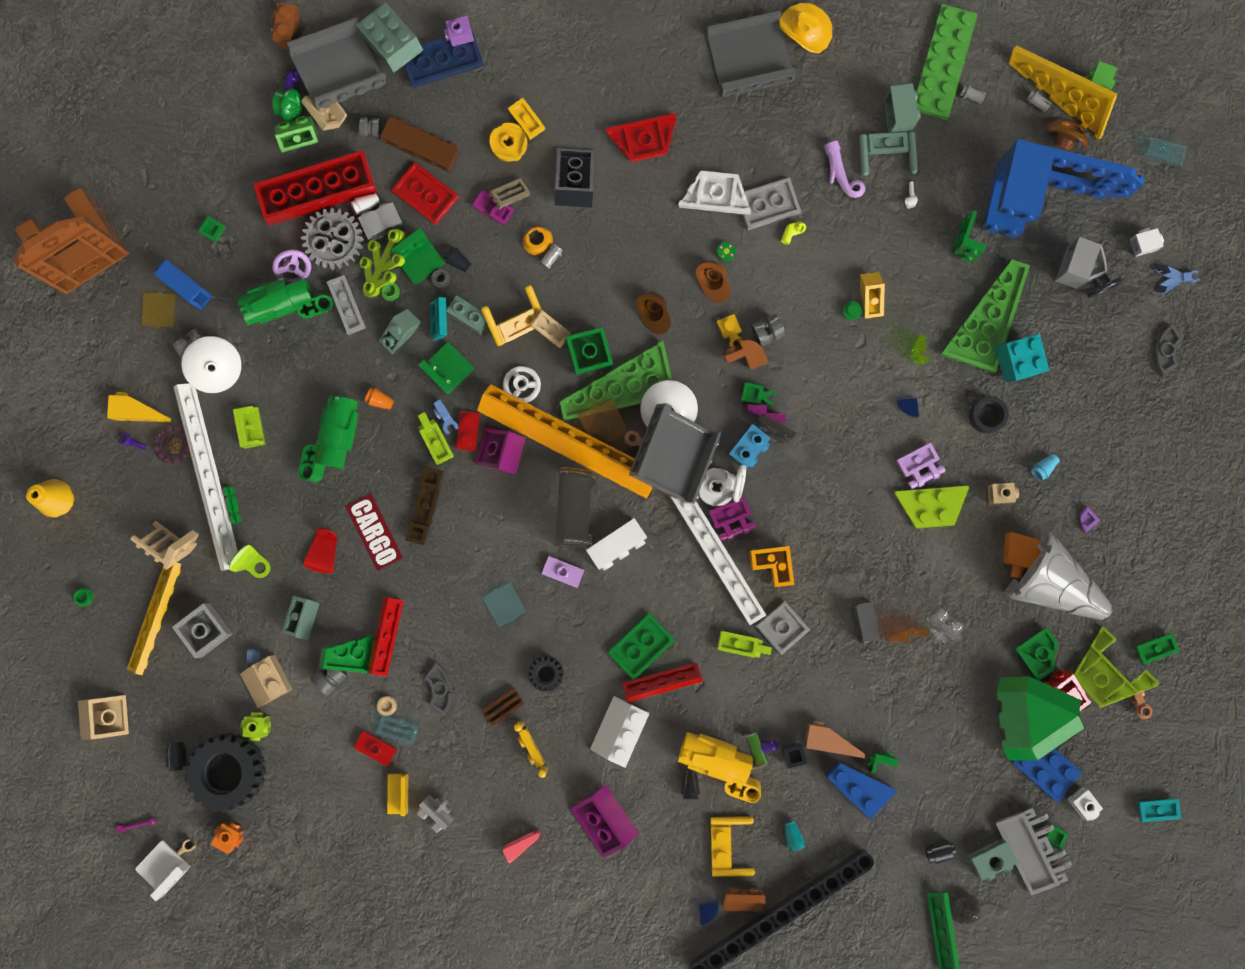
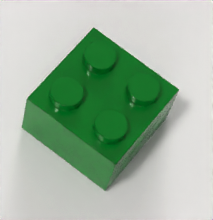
[564,327,613,376]

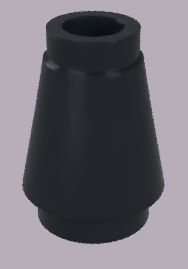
[443,246,472,272]
[681,771,700,799]

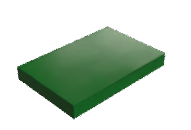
[607,613,676,680]

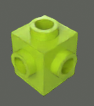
[240,712,271,741]

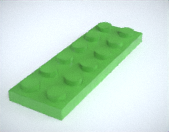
[916,4,978,120]

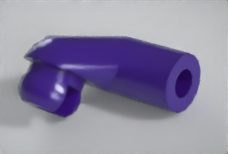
[283,69,301,91]

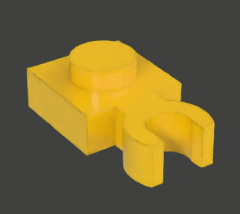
[717,314,742,347]

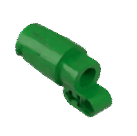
[237,277,334,326]
[298,395,359,483]

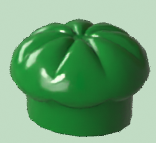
[273,88,302,122]

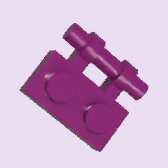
[708,497,756,541]

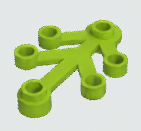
[360,229,405,297]

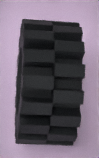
[528,656,564,692]

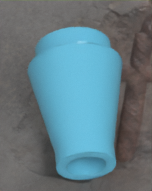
[1031,454,1060,481]

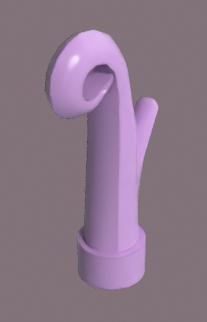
[824,141,865,198]

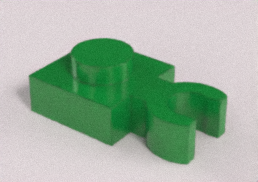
[741,382,776,406]

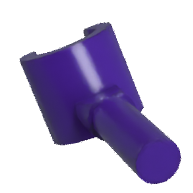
[117,433,147,450]

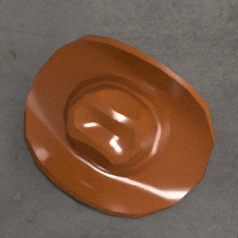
[1046,118,1088,151]

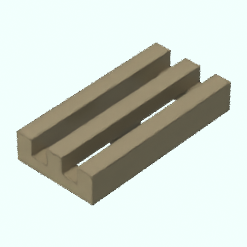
[489,177,530,209]

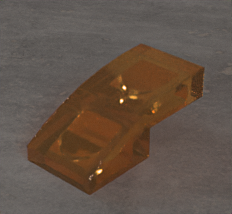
[885,628,929,643]

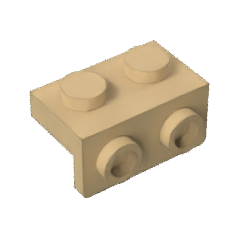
[301,96,347,131]

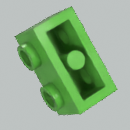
[1084,61,1117,90]
[275,116,318,152]

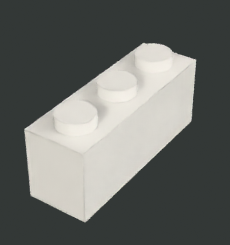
[586,518,647,571]

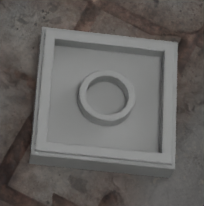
[756,601,810,655]

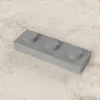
[327,275,366,335]

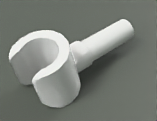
[905,181,918,209]

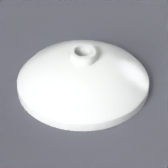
[182,336,241,393]
[640,380,698,427]

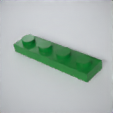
[927,891,960,969]

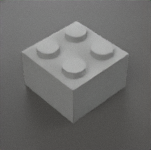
[172,603,233,658]

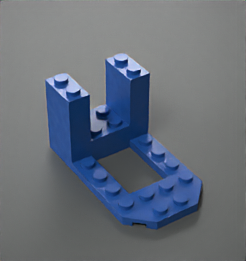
[981,139,1145,238]

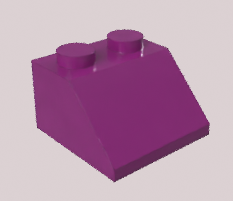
[475,428,526,475]

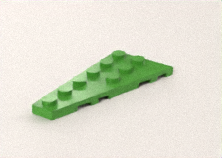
[560,341,672,421]

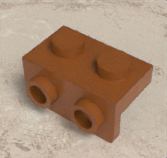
[723,887,765,911]

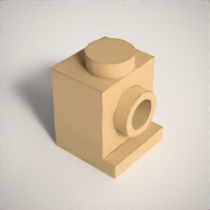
[987,483,1019,505]

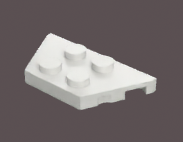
[678,171,751,215]

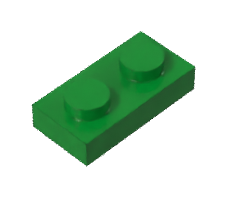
[1134,633,1180,665]

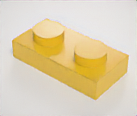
[508,98,545,140]

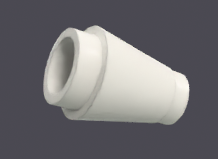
[350,193,380,215]

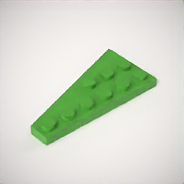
[940,260,1030,373]

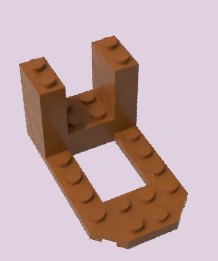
[13,188,130,294]

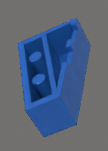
[824,761,897,820]

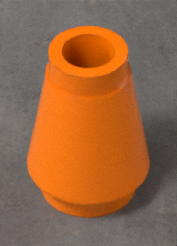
[365,387,394,410]

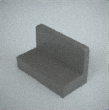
[852,602,880,644]

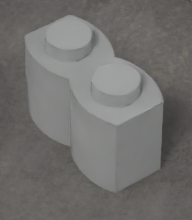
[358,202,404,241]

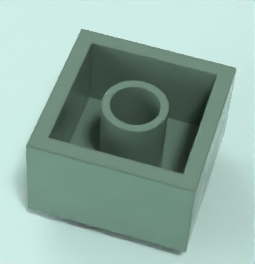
[883,83,921,133]

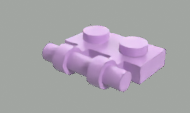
[896,443,945,489]

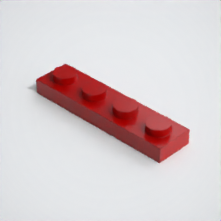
[367,597,404,677]
[622,662,703,703]

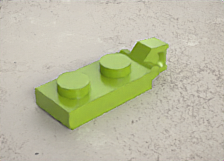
[418,412,454,465]
[717,631,772,658]

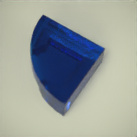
[897,398,919,418]
[698,902,718,925]

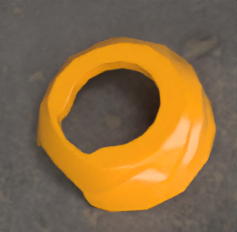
[522,226,553,255]

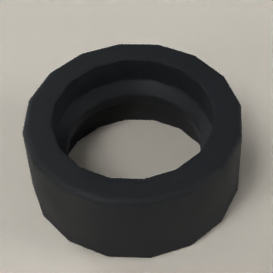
[969,396,1009,434]

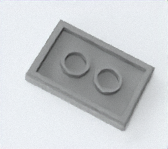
[742,177,801,231]

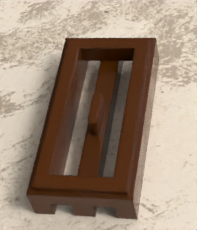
[482,688,525,727]

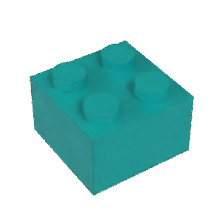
[995,334,1050,382]

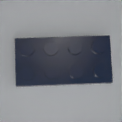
[405,29,484,88]

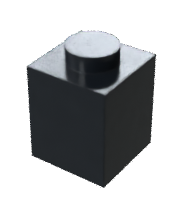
[781,742,807,769]

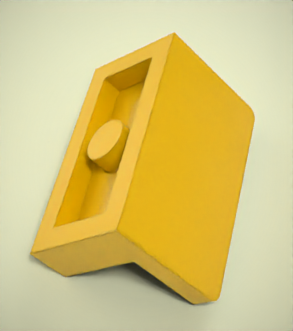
[387,774,408,816]

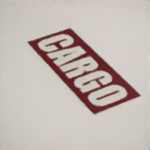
[345,494,403,571]

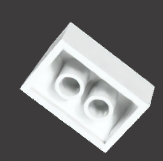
[590,696,649,768]

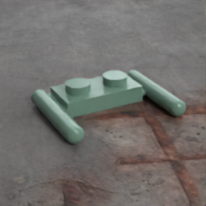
[859,132,918,176]

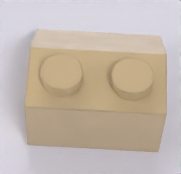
[240,655,293,708]
[78,695,129,740]

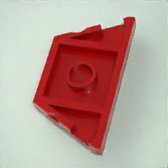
[606,113,677,163]

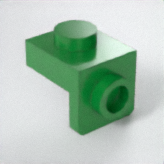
[867,751,899,774]

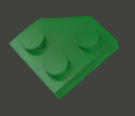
[1014,627,1059,681]

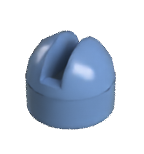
[247,649,261,665]

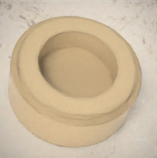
[377,696,397,716]

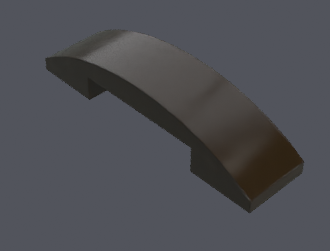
[405,466,444,545]

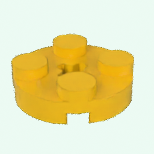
[490,123,528,162]

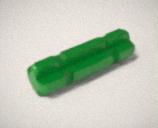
[223,486,241,524]

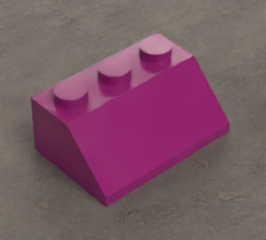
[570,785,639,857]

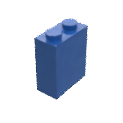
[154,259,213,311]

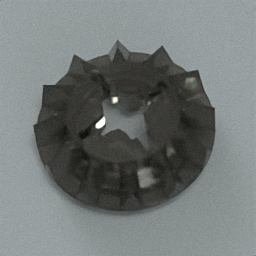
[949,891,980,924]

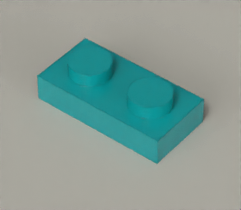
[1137,798,1181,822]

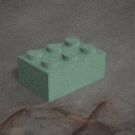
[356,2,423,73]

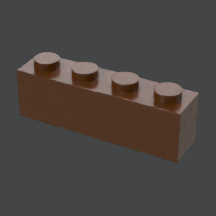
[380,117,460,173]

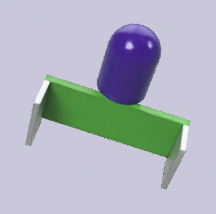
[741,732,778,769]

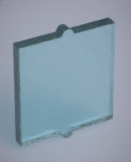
[483,583,527,627]

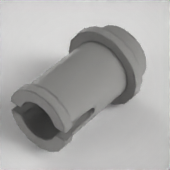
[960,84,986,104]
[1026,90,1052,113]
[540,244,563,269]

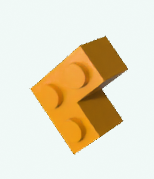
[749,546,794,587]

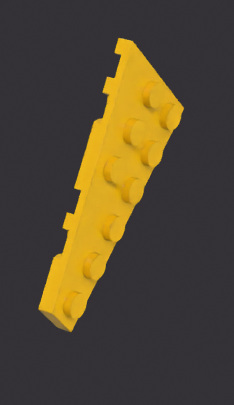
[1009,46,1117,140]

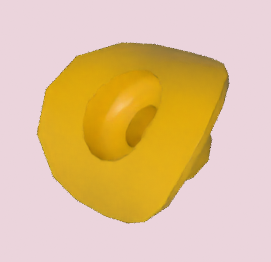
[779,3,832,53]

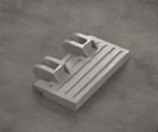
[996,807,1072,896]

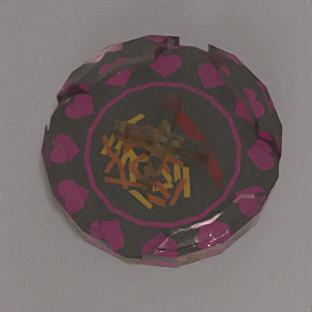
[152,426,190,464]

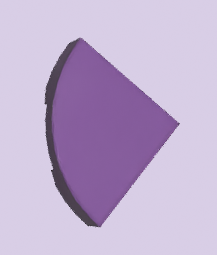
[1079,506,1100,533]

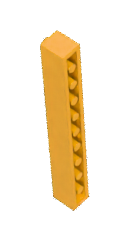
[477,384,653,499]

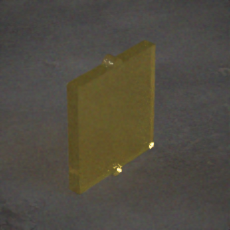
[142,292,176,329]

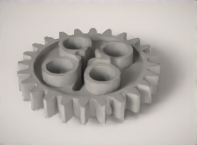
[301,208,364,270]

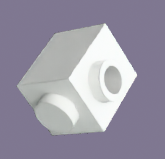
[1129,228,1164,257]
[1067,788,1103,821]

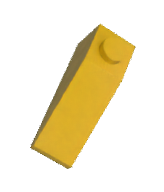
[107,392,171,422]

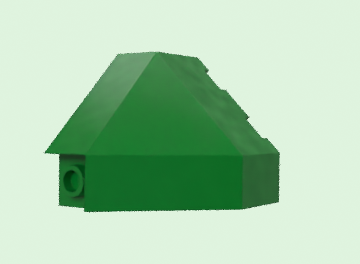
[997,676,1084,761]

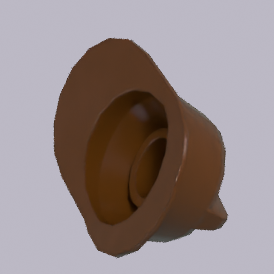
[636,291,671,334]

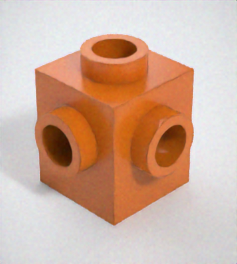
[211,820,244,854]

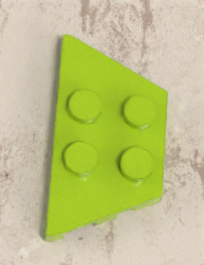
[894,486,969,529]

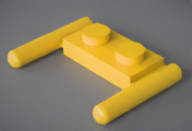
[481,285,542,346]
[514,720,548,778]
[711,816,755,877]

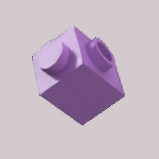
[444,16,474,46]

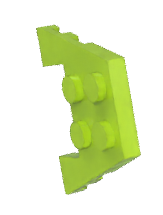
[1074,626,1159,708]

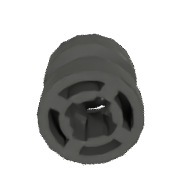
[359,117,381,137]

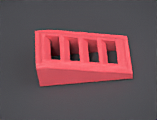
[502,829,541,863]

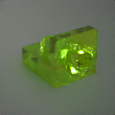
[909,334,931,366]

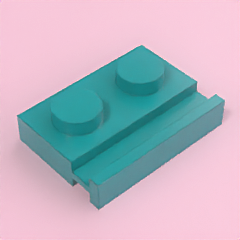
[430,297,447,341]

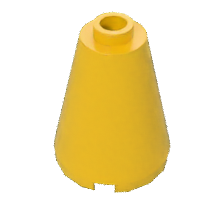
[26,479,74,517]

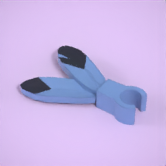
[1155,265,1200,293]

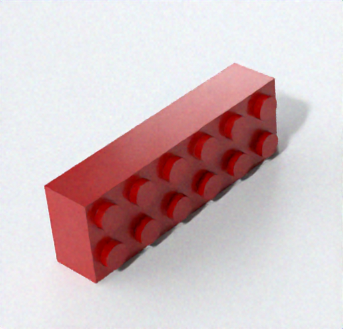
[254,150,378,226]

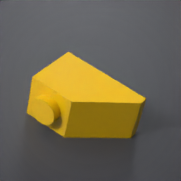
[860,272,885,318]

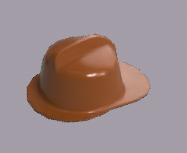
[696,260,731,303]

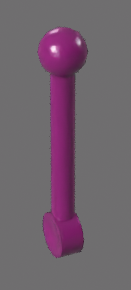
[116,817,156,833]

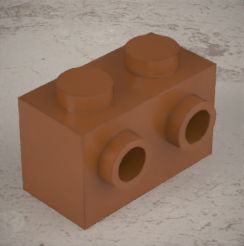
[271,3,301,49]

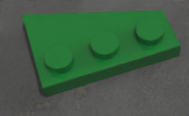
[318,635,375,673]

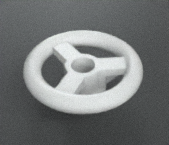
[503,366,541,403]
[726,464,746,502]

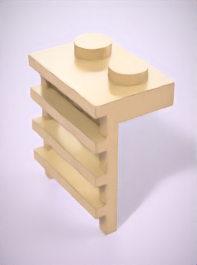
[130,521,199,570]

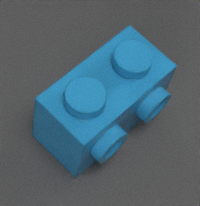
[728,424,771,469]

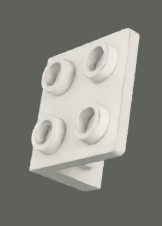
[135,840,191,901]

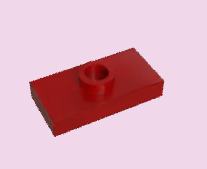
[354,731,398,767]

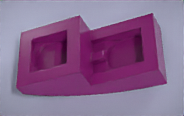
[472,190,515,226]
[746,405,786,424]

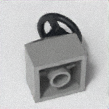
[1055,237,1124,298]

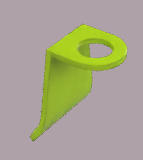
[229,545,271,578]

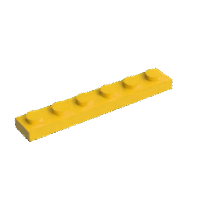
[127,562,181,675]

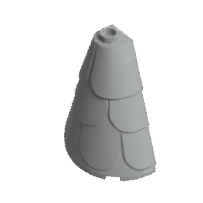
[1003,531,1112,620]

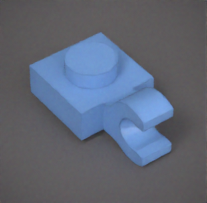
[434,399,459,434]

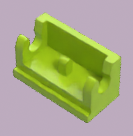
[233,406,266,449]

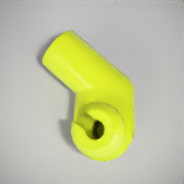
[781,222,806,245]

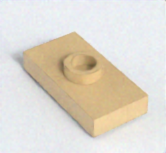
[529,310,571,348]

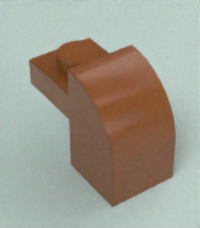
[722,338,768,370]

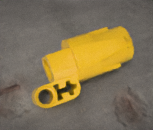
[678,732,761,803]

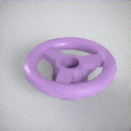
[272,250,311,284]

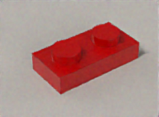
[456,411,480,452]

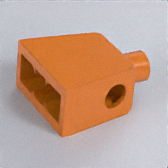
[1003,532,1041,579]

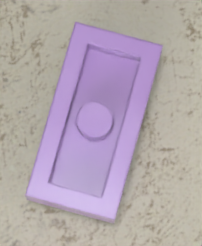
[542,556,585,588]

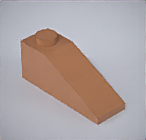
[804,721,865,758]

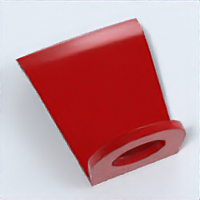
[303,528,338,574]

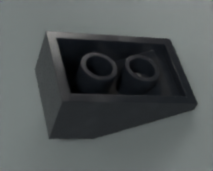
[554,148,595,208]

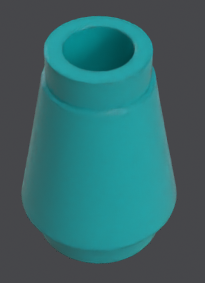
[784,821,805,852]

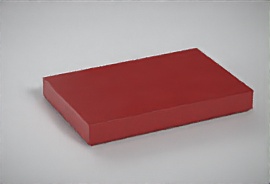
[391,161,459,226]

